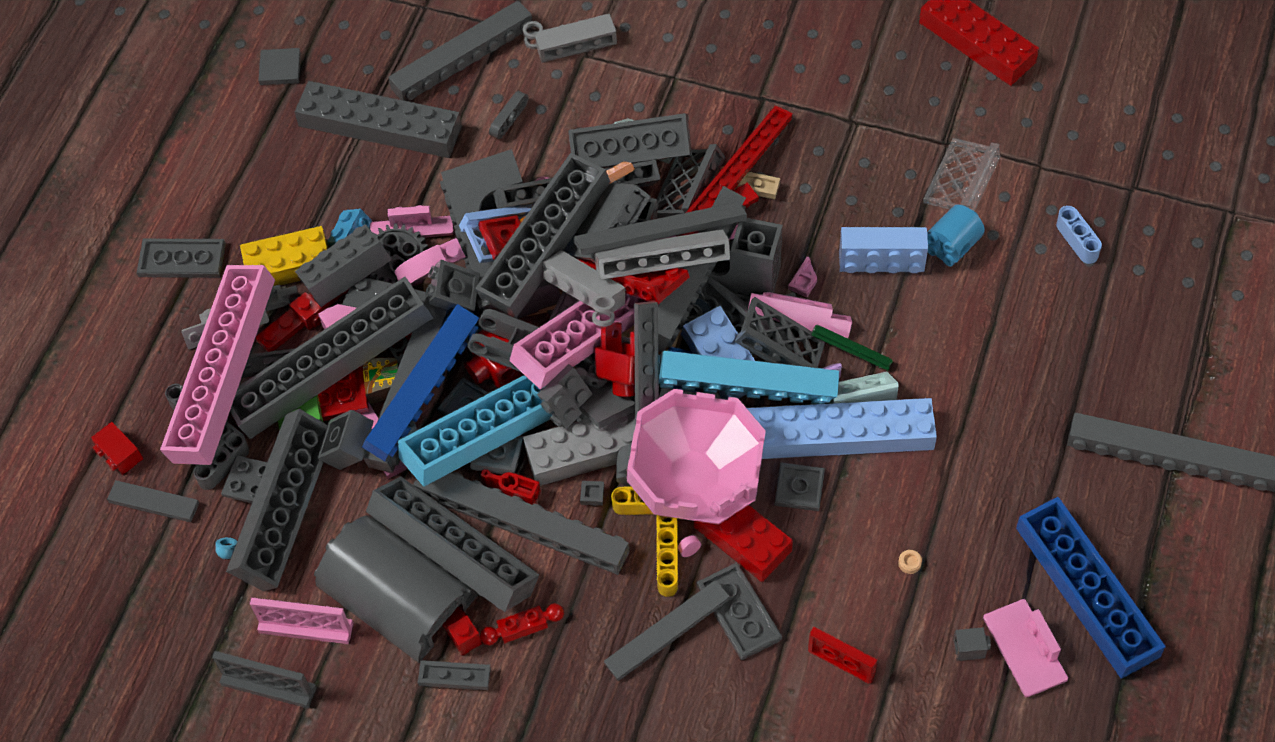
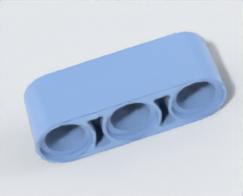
[1056,206,1102,264]

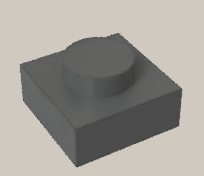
[580,481,605,506]

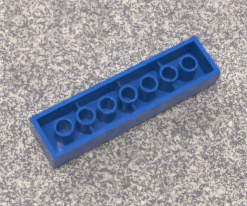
[1016,497,1166,679]

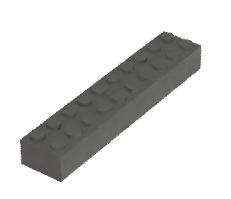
[230,276,433,439]

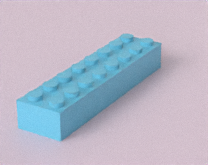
[658,351,839,405]
[398,375,552,487]

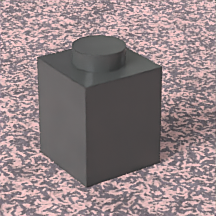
[953,627,991,661]

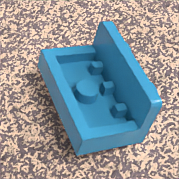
[327,209,372,247]

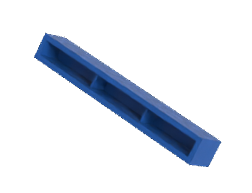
[362,304,479,462]

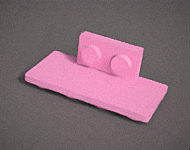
[983,599,1068,698]

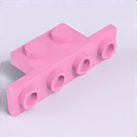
[370,205,453,238]

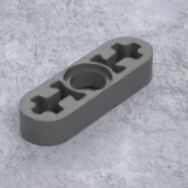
[489,91,529,139]

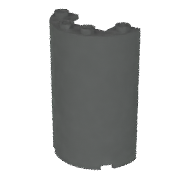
[314,515,479,663]

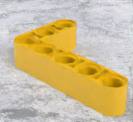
[611,487,678,597]

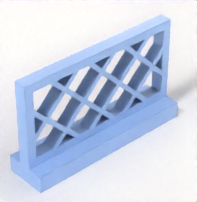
[459,204,534,263]

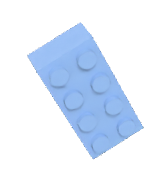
[839,227,928,273]
[681,306,755,400]

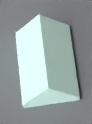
[829,372,899,404]

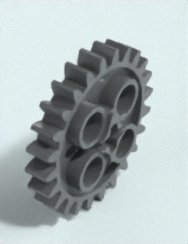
[369,223,428,284]

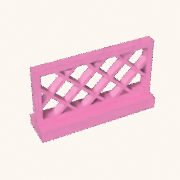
[250,598,353,644]

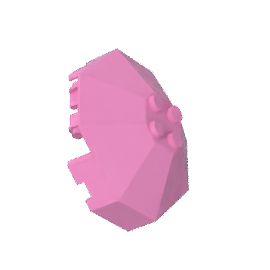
[627,389,766,524]

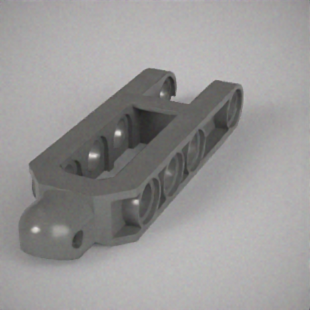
[468,309,608,388]

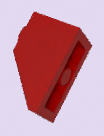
[442,607,482,656]

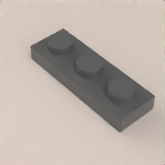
[418,660,491,690]

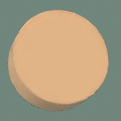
[898,550,922,574]

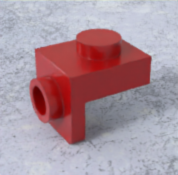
[289,292,323,330]

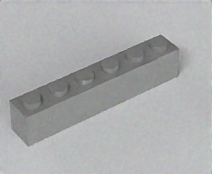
[594,230,730,280]

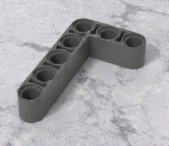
[165,384,249,490]

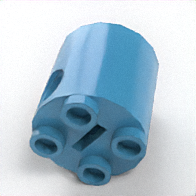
[927,205,985,266]

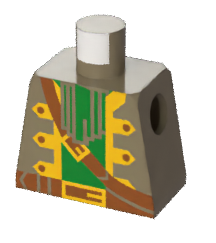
[363,358,399,404]

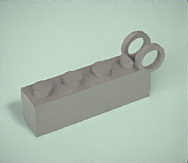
[523,14,617,63]
[543,250,625,327]

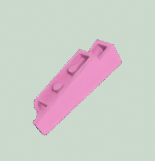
[748,292,852,338]

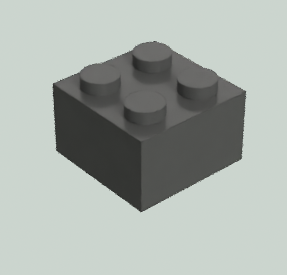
[318,410,374,470]

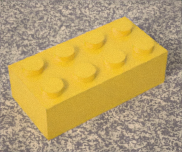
[240,226,328,286]

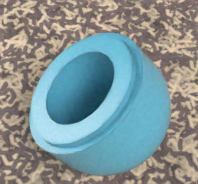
[215,537,237,559]

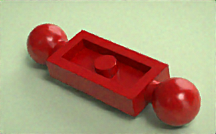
[480,603,564,645]

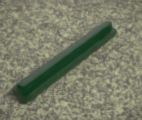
[811,325,893,371]

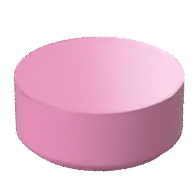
[678,536,701,557]

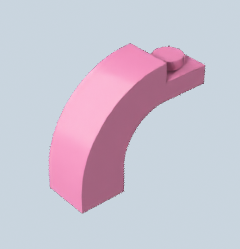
[394,238,465,287]

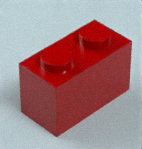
[91,422,143,475]

